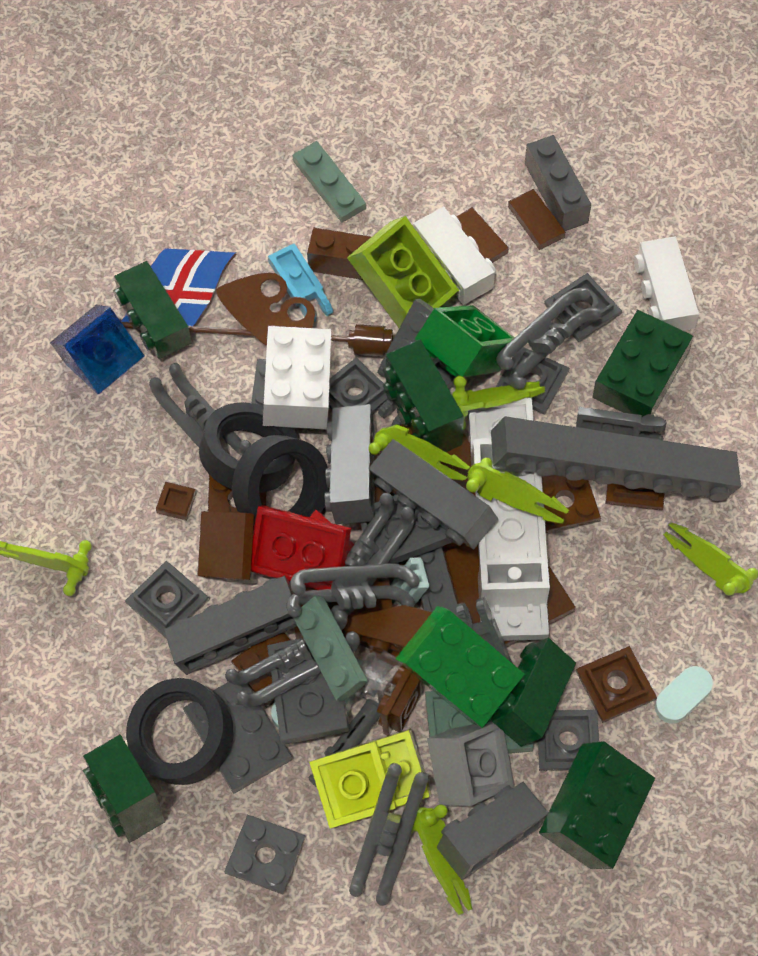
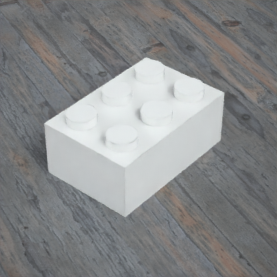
[263,326,331,429]

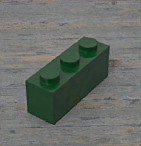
[113,261,192,359]
[492,637,576,747]

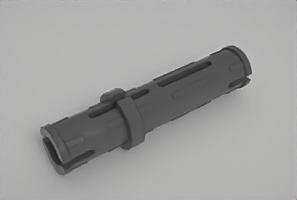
[308,699,381,787]

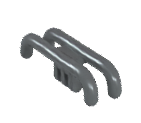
[496,288,602,390]
[149,363,251,455]
[331,493,415,616]
[286,564,420,618]
[225,609,360,707]
[349,763,429,906]

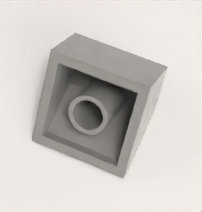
[427,721,514,806]

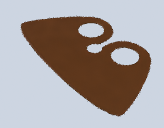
[216,272,315,346]

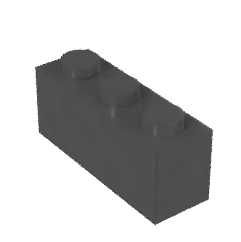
[525,135,591,231]
[437,782,548,880]

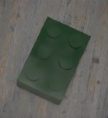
[592,309,693,417]
[383,339,464,452]
[82,734,165,843]
[539,741,655,869]

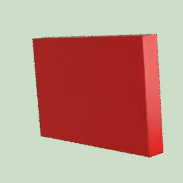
[251,505,351,590]

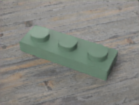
[292,141,366,223]
[294,596,368,701]

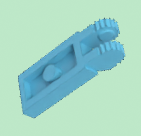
[268,244,333,322]

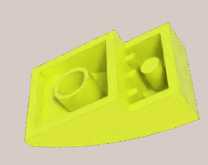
[309,729,431,828]

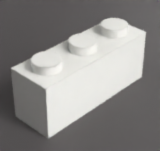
[413,206,496,305]
[634,236,699,331]

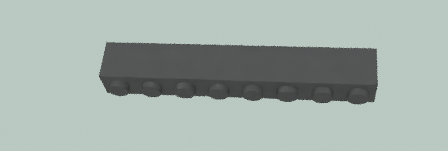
[491,416,741,501]

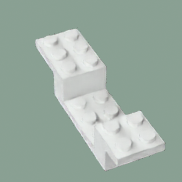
[468,398,550,641]

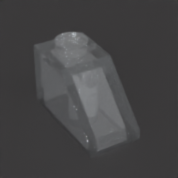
[355,651,402,703]

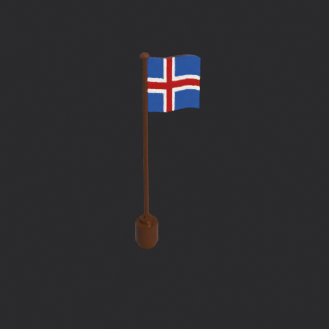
[115,248,393,357]

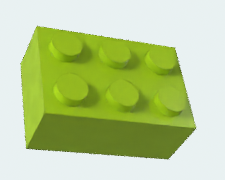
[347,216,459,328]

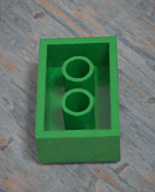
[415,305,515,377]
[395,606,525,728]

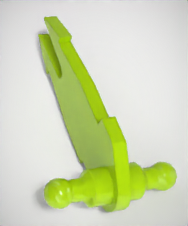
[452,376,545,431]
[368,424,470,480]
[466,457,569,523]
[663,522,758,596]
[0,540,92,596]
[411,804,472,915]

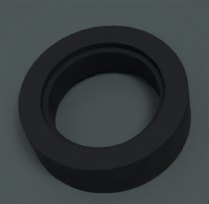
[199,402,298,493]
[232,435,330,527]
[126,678,233,785]

